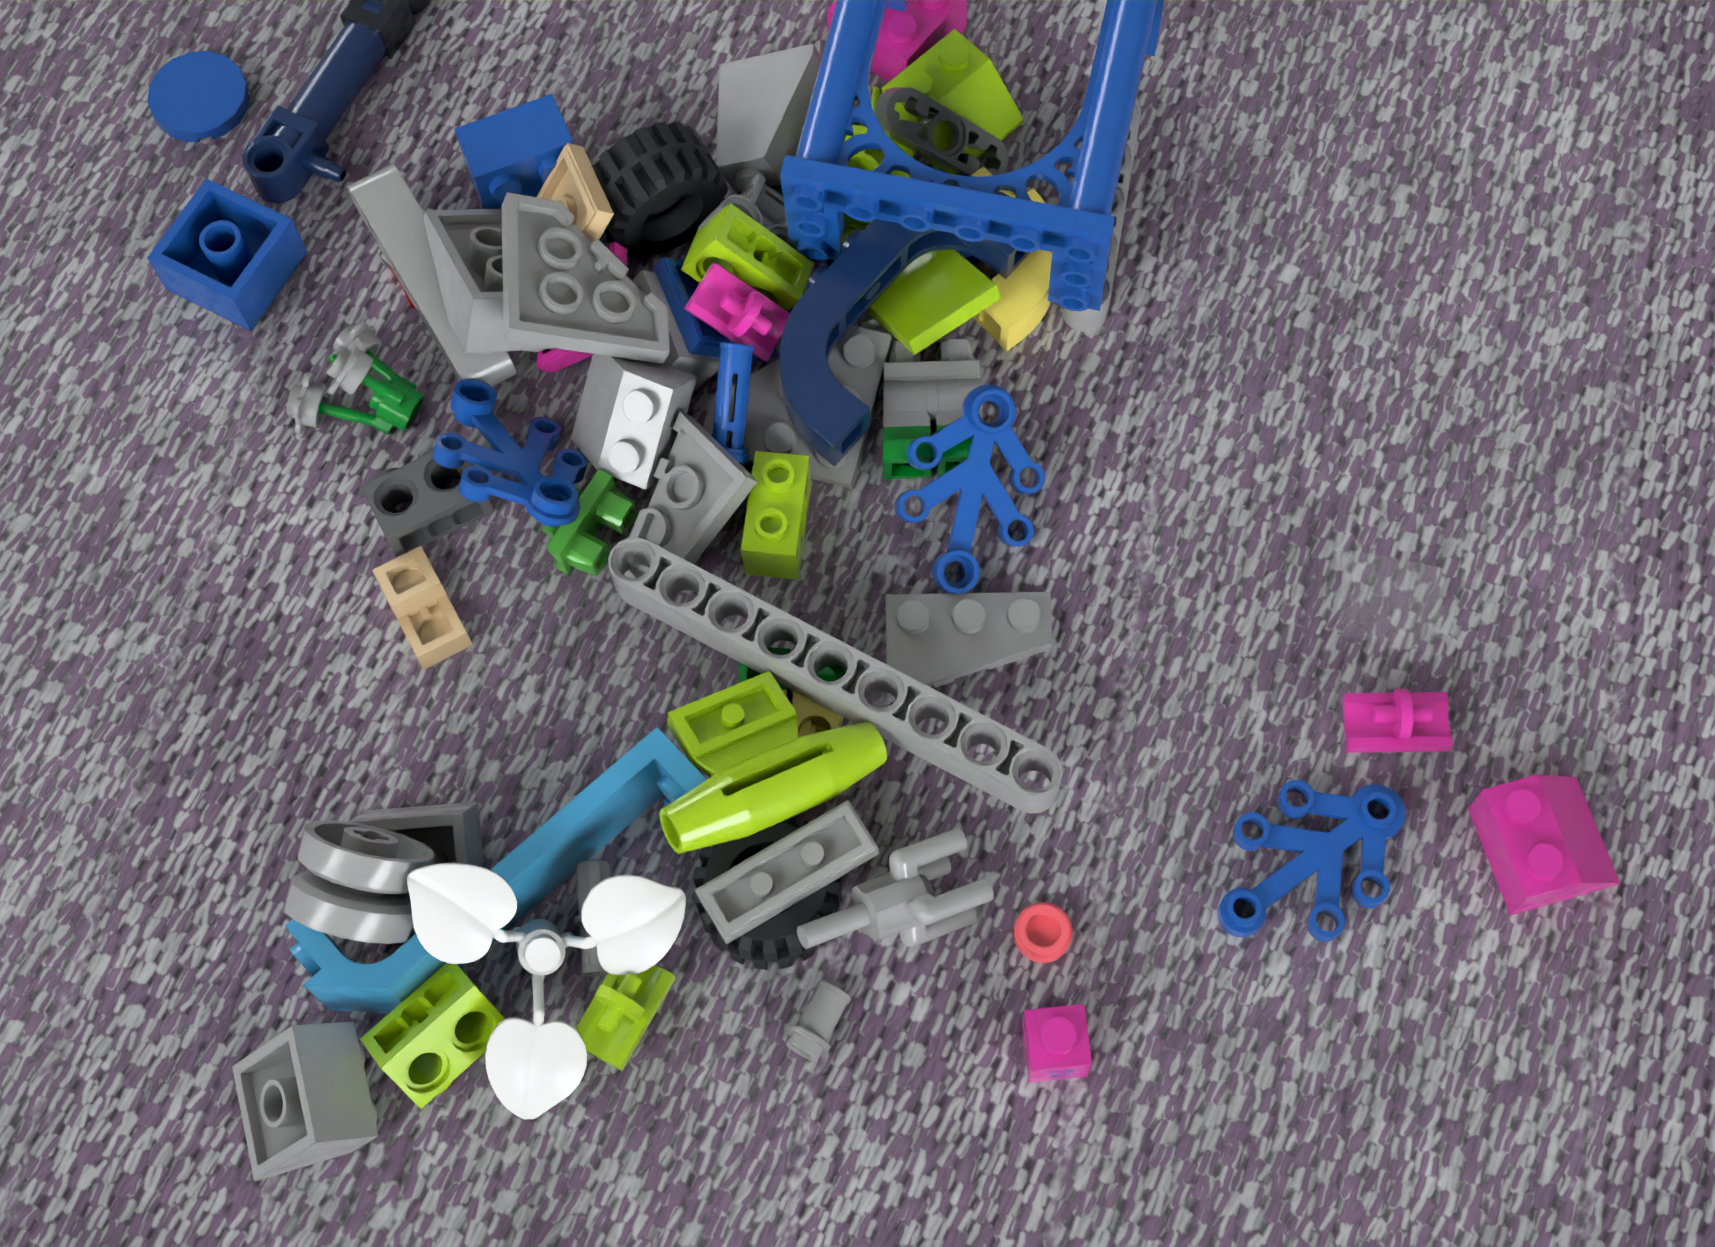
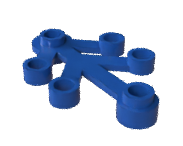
[432,379,588,527]
[894,384,1045,594]
[1217,780,1406,942]

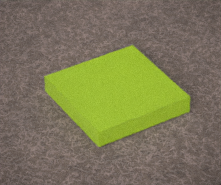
[866,250,1001,355]

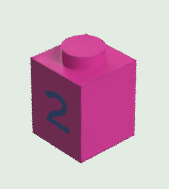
[1021,1004,1092,1083]

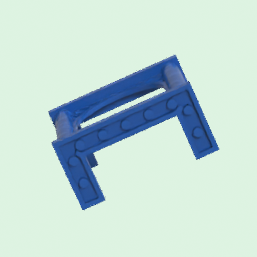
[780,0,1165,311]

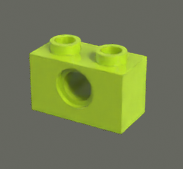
[741,451,812,580]

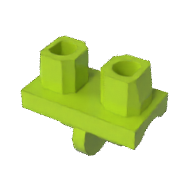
[576,965,676,1071]

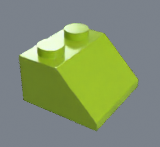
[882,29,1024,175]

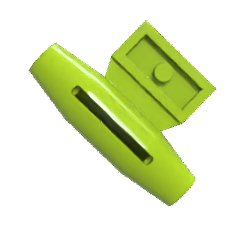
[659,671,887,854]

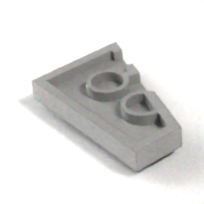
[886,592,1053,703]

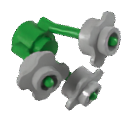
[286,321,425,435]

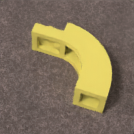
[971,166,1052,352]

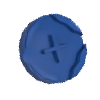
[147,51,250,142]

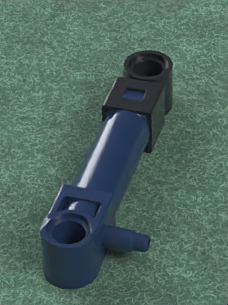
[242,0,431,204]

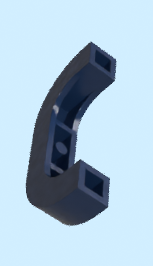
[780,185,1030,467]

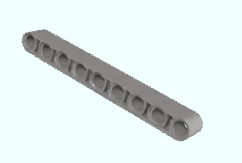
[608,537,1063,814]

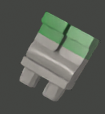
[883,339,983,479]

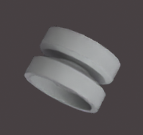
[285,820,435,944]

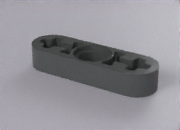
[875,87,1008,176]

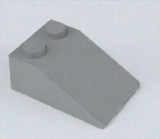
[423,209,553,355]

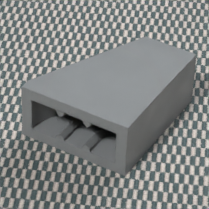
[716,44,822,191]

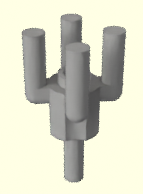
[797,828,994,949]

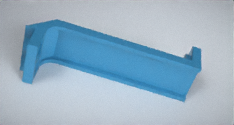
[285,727,707,1012]

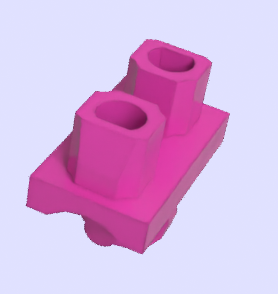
[684,263,790,362]
[1342,689,1453,753]

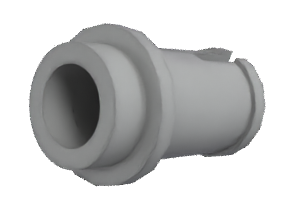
[786,981,851,1061]

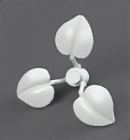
[407,863,686,1120]

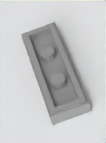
[695,800,879,945]

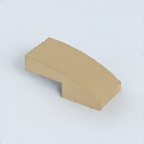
[372,546,473,670]

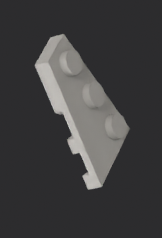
[624,411,758,578]

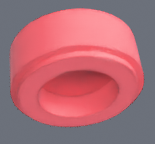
[1014,902,1073,963]

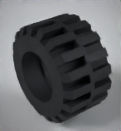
[592,121,728,258]
[693,816,842,970]

